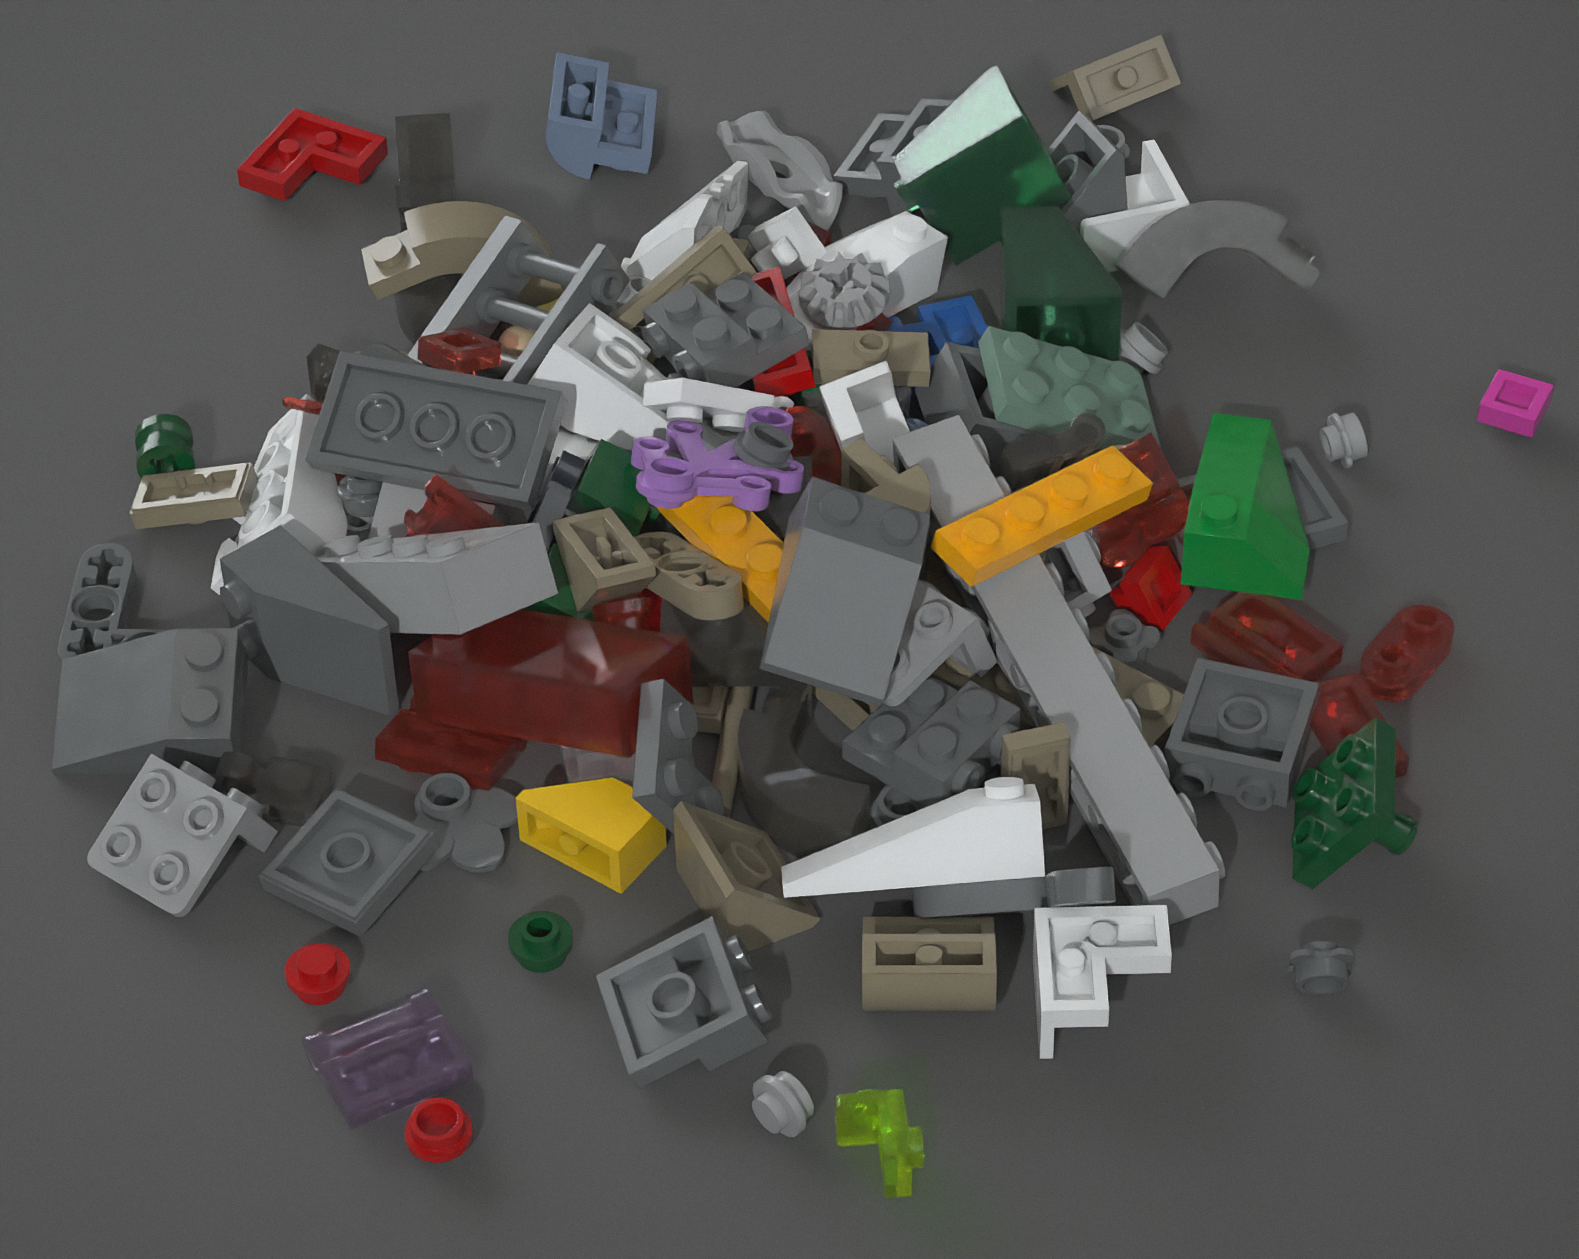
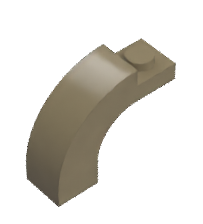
[361,201,565,307]

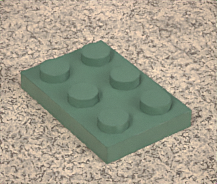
[978,326,1161,459]

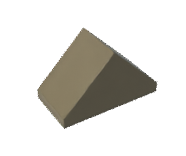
[553,508,656,612]

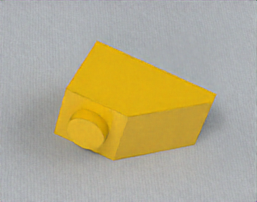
[516,777,667,894]

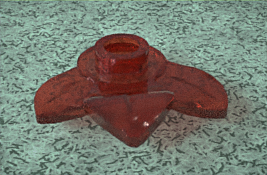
[1084,491,1190,568]

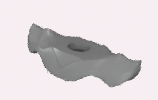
[716,111,843,239]

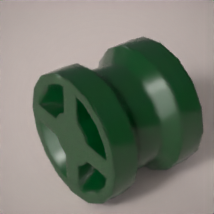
[134,414,195,479]

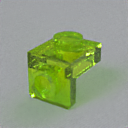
[835,1089,924,1198]

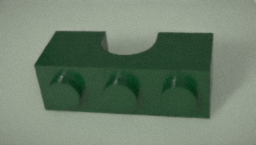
[518,439,660,643]

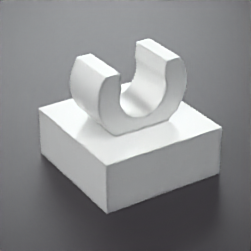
[747,206,827,280]

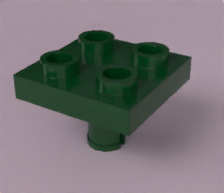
[1291,717,1417,890]

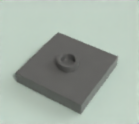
[258,788,439,937]

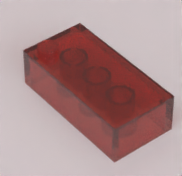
[408,609,694,758]

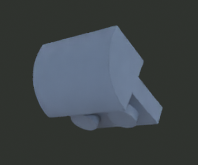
[546,52,657,180]

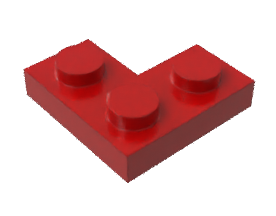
[237,108,388,201]

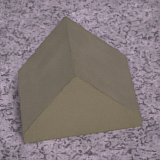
[673,801,821,952]

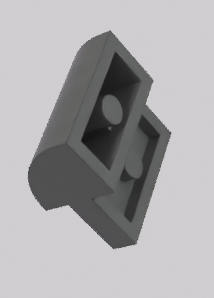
[833,98,974,215]

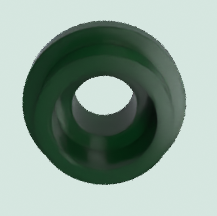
[508,911,573,973]

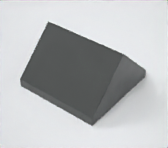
[1011,110,1128,243]

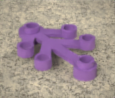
[631,407,804,511]

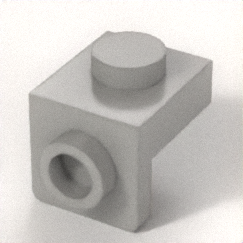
[1045,532,1112,617]

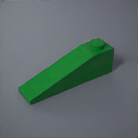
[1181,413,1310,600]

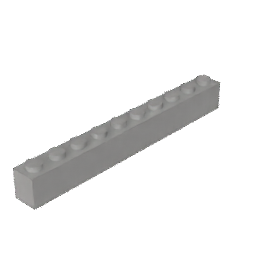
[892,415,1225,925]

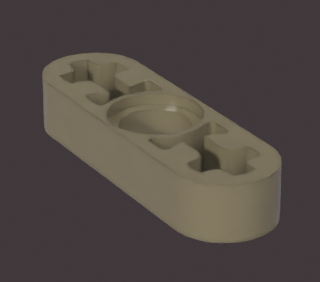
[634,532,744,620]

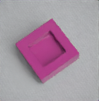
[1477,369,1554,438]

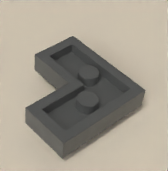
[632,679,724,835]

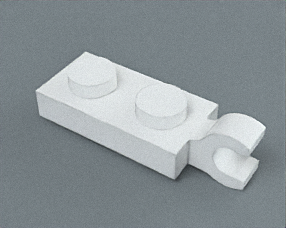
[643,378,794,439]

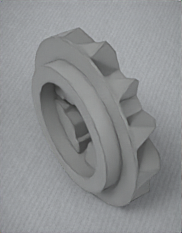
[798,251,890,329]

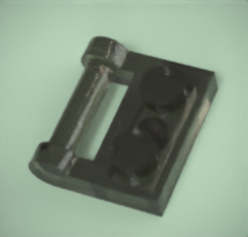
[993,413,1106,493]

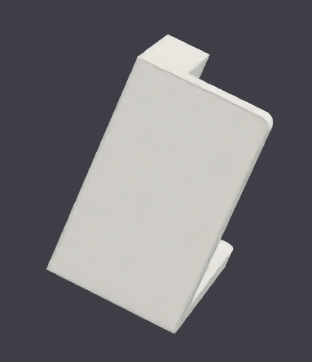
[1064,139,1190,278]
[819,361,910,464]
[1033,905,1172,1059]

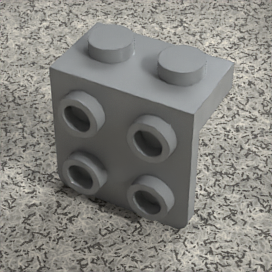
[883,579,998,706]
[87,754,278,917]

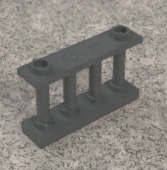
[407,215,630,385]

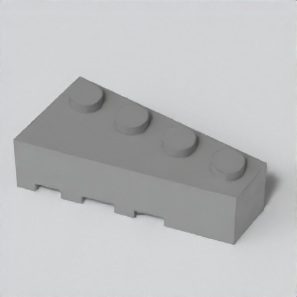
[316,522,558,635]

